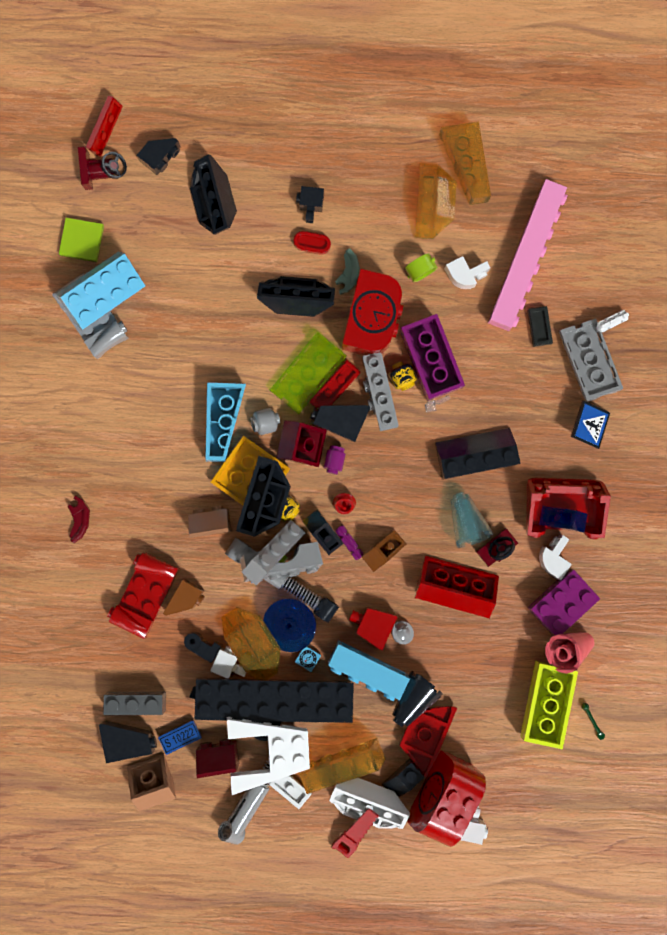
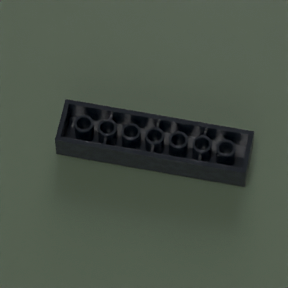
[194,678,354,723]

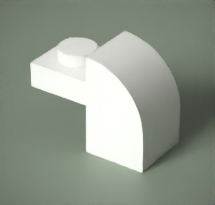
[444,256,490,289]
[539,535,572,580]

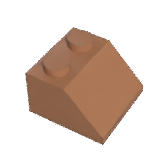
[188,506,232,538]
[127,754,176,812]

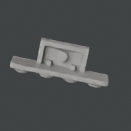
[362,352,399,431]

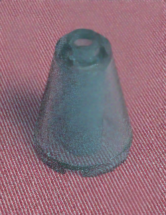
[451,492,494,548]

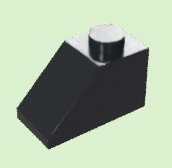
[302,510,344,555]
[382,758,425,797]

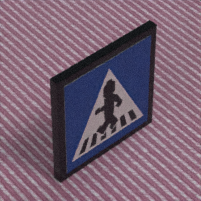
[571,400,610,449]

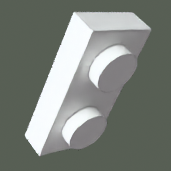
[269,775,312,809]

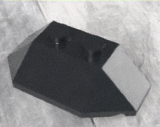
[190,154,237,235]
[257,276,335,317]
[236,456,291,537]

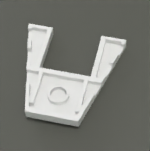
[227,717,310,795]

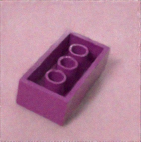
[400,314,465,401]

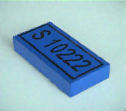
[158,720,202,755]

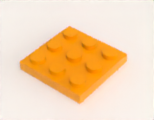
[210,436,290,505]

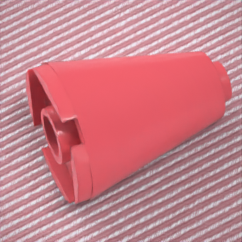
[545,632,594,674]

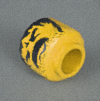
[389,362,417,391]
[281,494,300,522]

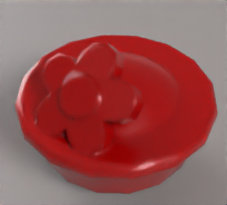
[332,493,356,514]

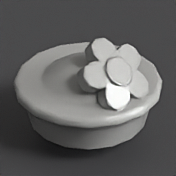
[392,621,414,645]

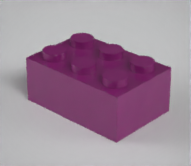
[527,569,600,636]

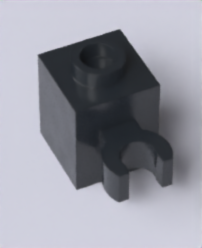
[296,186,324,224]

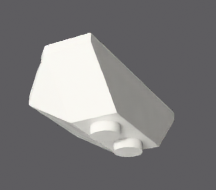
[329,778,410,829]

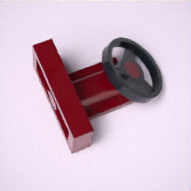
[78,146,127,190]
[476,528,518,567]

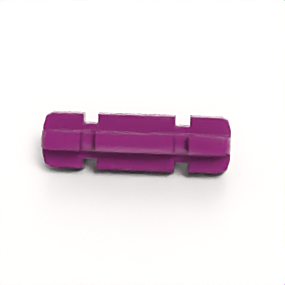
[336,525,364,560]

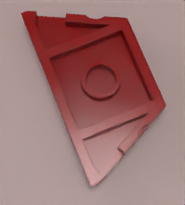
[399,706,457,777]

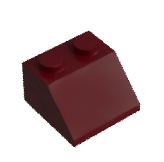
[276,420,327,467]
[196,739,240,778]

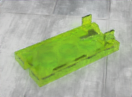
[269,332,347,415]

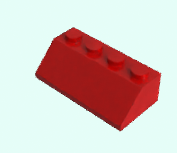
[415,556,499,619]

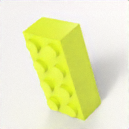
[520,661,578,749]

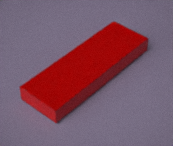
[86,96,123,157]
[309,360,361,409]

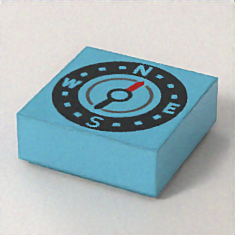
[295,645,321,672]

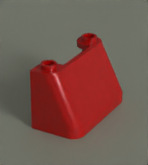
[526,478,611,539]

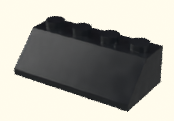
[435,428,521,480]

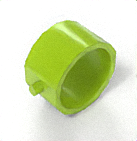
[405,253,438,283]

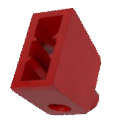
[349,607,398,650]

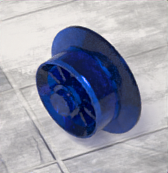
[263,598,316,652]

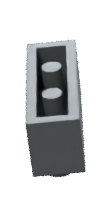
[104,692,166,715]

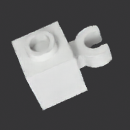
[211,646,248,679]
[461,806,488,845]

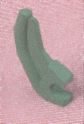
[335,248,360,295]

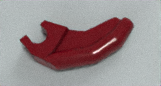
[67,495,90,543]

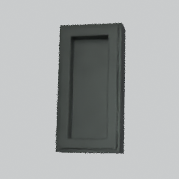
[527,306,553,347]

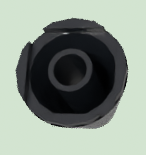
[392,671,443,727]

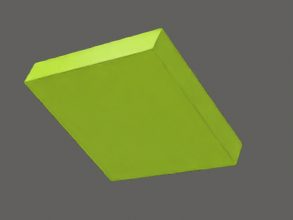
[59,218,104,262]

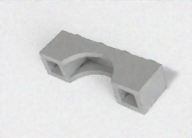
[242,520,305,586]
[240,542,323,583]

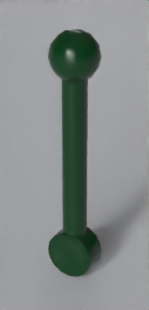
[582,703,605,740]

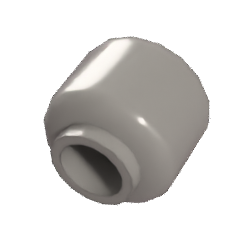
[250,408,280,435]

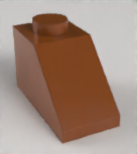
[362,530,407,572]
[163,579,205,616]

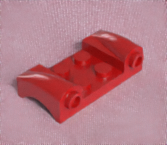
[107,552,180,639]

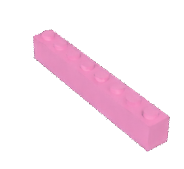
[488,179,568,331]

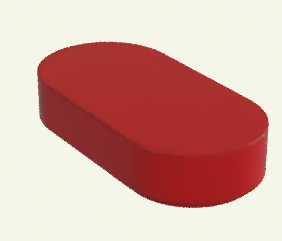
[293,231,331,255]

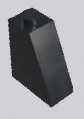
[310,405,370,442]
[99,721,157,763]

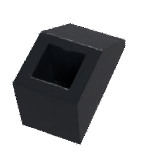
[136,138,181,175]

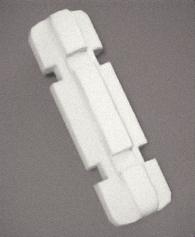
[596,310,629,332]

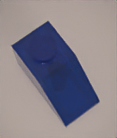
[539,506,588,533]

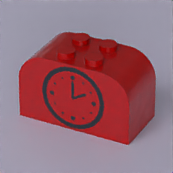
[342,269,404,356]
[407,750,486,847]

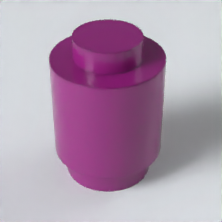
[323,446,346,475]

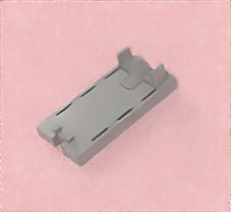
[559,319,623,402]

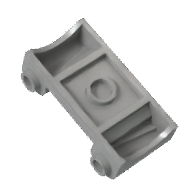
[52,273,129,359]

